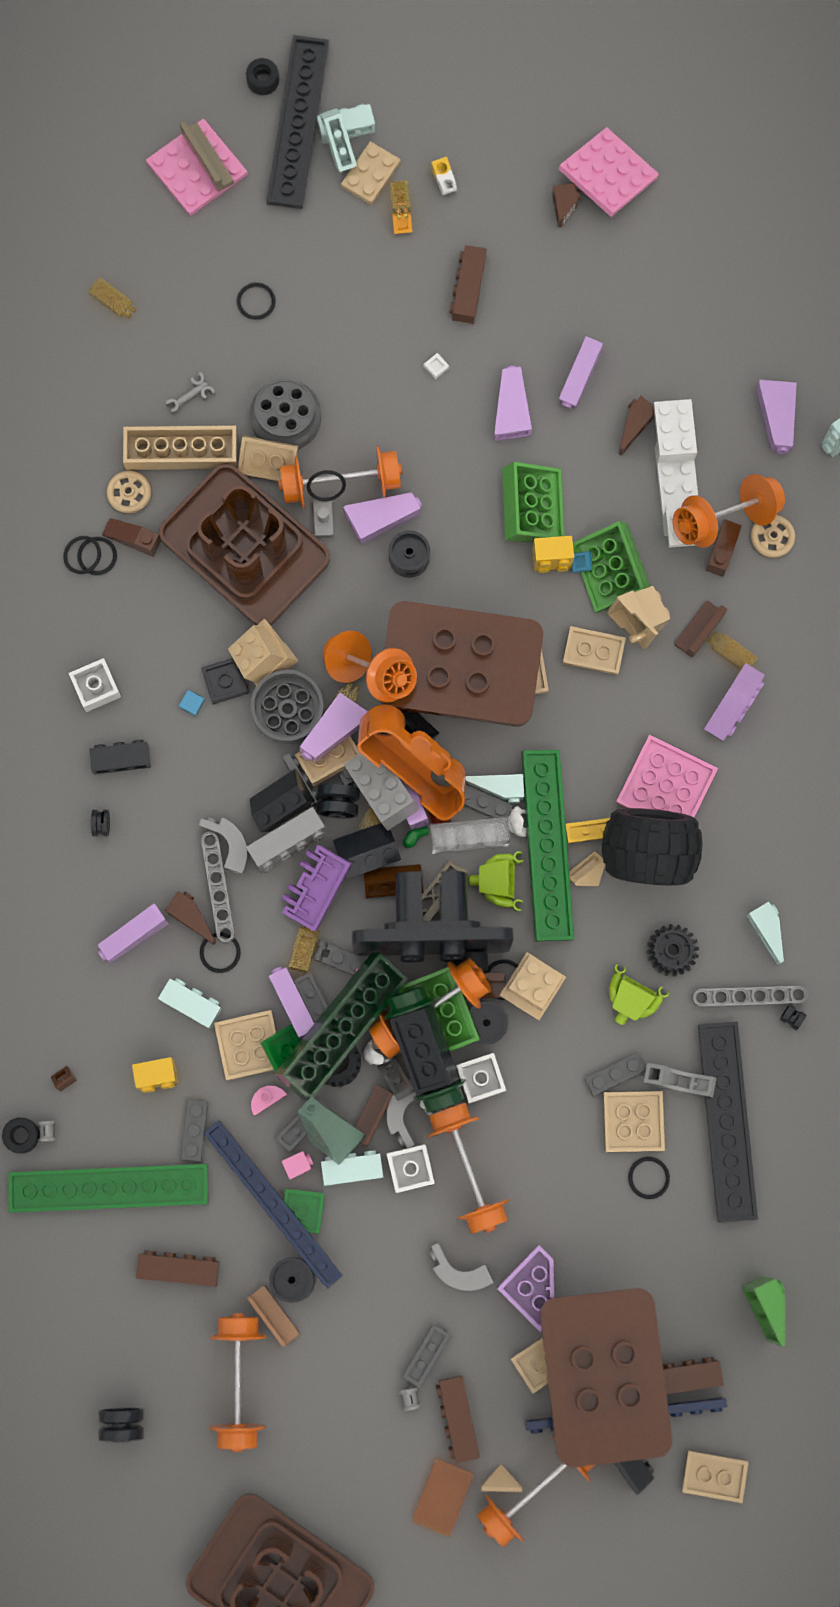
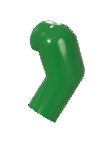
[403,826,429,848]

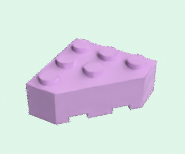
[704,663,765,741]
[496,1245,554,1332]

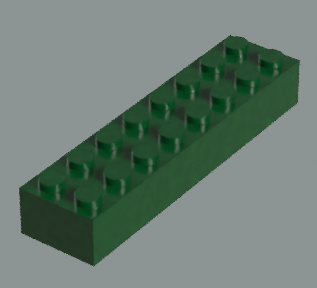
[274,953,408,1100]

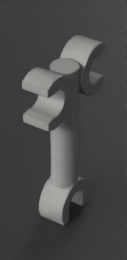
[166,372,215,414]

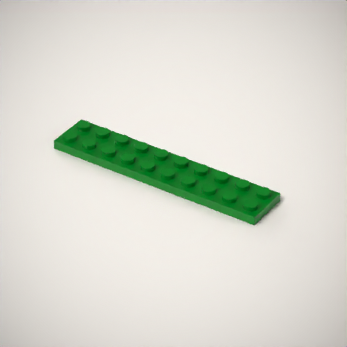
[521,750,574,942]
[8,1164,208,1213]

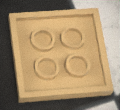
[214,1010,276,1081]
[603,1091,665,1152]

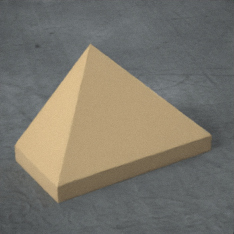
[569,851,605,886]
[481,1464,522,1492]

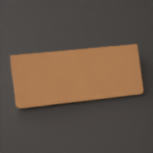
[247,1285,300,1347]

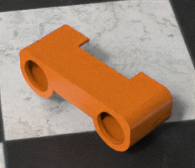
[358,704,465,820]

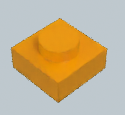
[392,212,412,234]

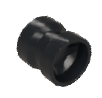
[779,1004,807,1031]

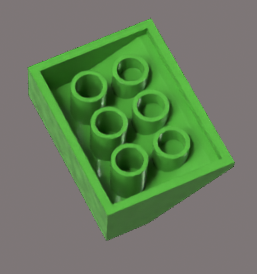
[502,462,564,542]
[573,521,651,613]
[399,967,480,1052]
[741,1276,785,1347]

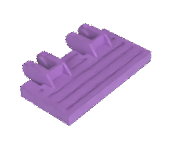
[282,845,353,932]

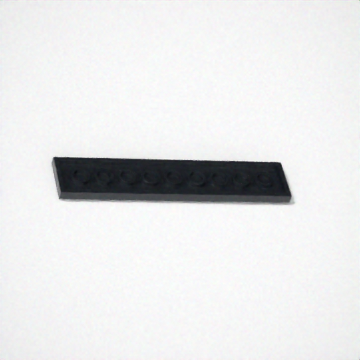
[266,35,329,209]
[698,1022,758,1223]

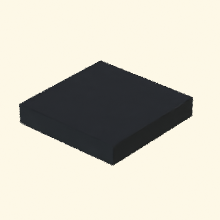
[201,658,249,704]

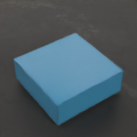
[572,551,592,573]
[179,690,205,716]

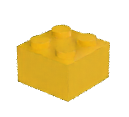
[532,536,574,573]
[132,1057,179,1093]

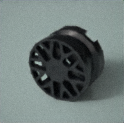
[91,810,110,837]

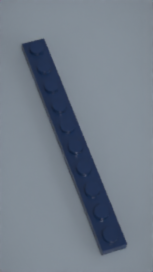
[204,1120,343,1289]
[525,1397,727,1433]

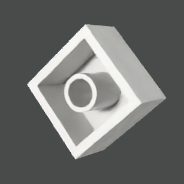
[69,658,121,712]
[456,1053,506,1104]
[387,1145,435,1193]

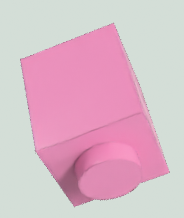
[282,1151,314,1180]

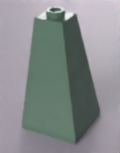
[298,1097,365,1165]

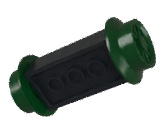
[385,986,466,1112]

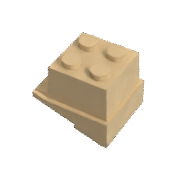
[607,586,670,649]
[228,619,298,686]
[499,952,566,1020]

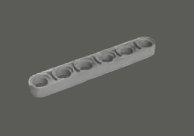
[201,831,235,943]
[692,986,808,1007]

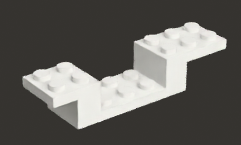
[653,399,698,548]

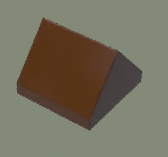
[51,1066,77,1092]

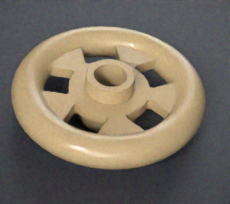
[106,470,151,514]
[751,515,795,558]

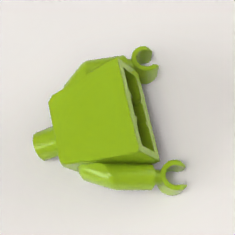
[469,851,524,911]
[609,964,669,1025]

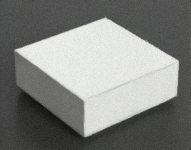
[423,353,449,380]

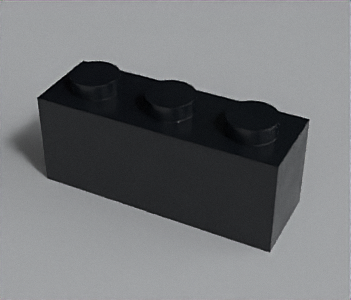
[89,740,151,775]

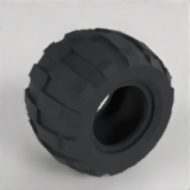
[602,808,703,886]

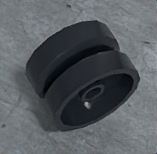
[389,530,430,578]
[316,784,360,819]
[469,1001,509,1044]
[269,1258,316,1303]
[99,1408,144,1442]

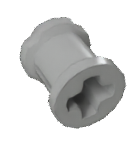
[37,1121,56,1142]
[400,1387,421,1411]

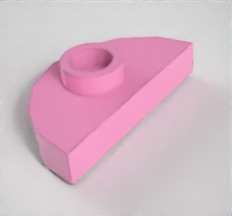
[251,1086,287,1116]

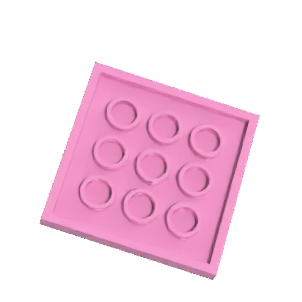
[146,118,248,216]
[558,127,659,217]
[616,735,718,817]

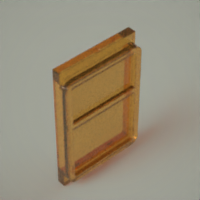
[412,1458,474,1537]

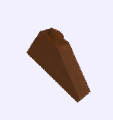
[618,396,655,456]
[102,518,161,557]
[705,519,742,577]
[165,891,216,945]

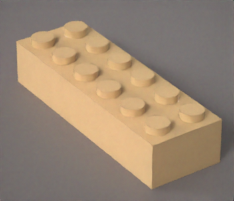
[123,426,238,470]

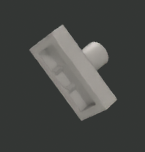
[313,500,334,538]

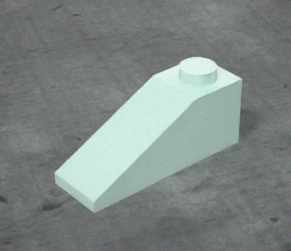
[465,774,524,804]
[747,902,784,965]

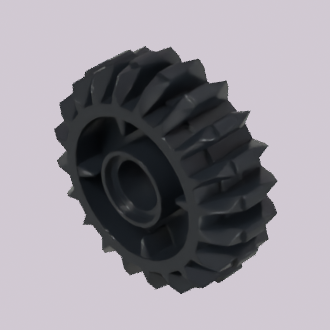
[646,924,699,977]

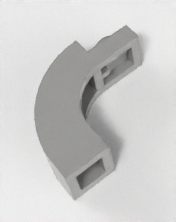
[199,817,248,876]
[644,1063,717,1098]
[387,1079,416,1149]
[429,1242,494,1291]

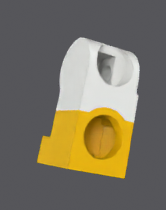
[430,157,457,196]

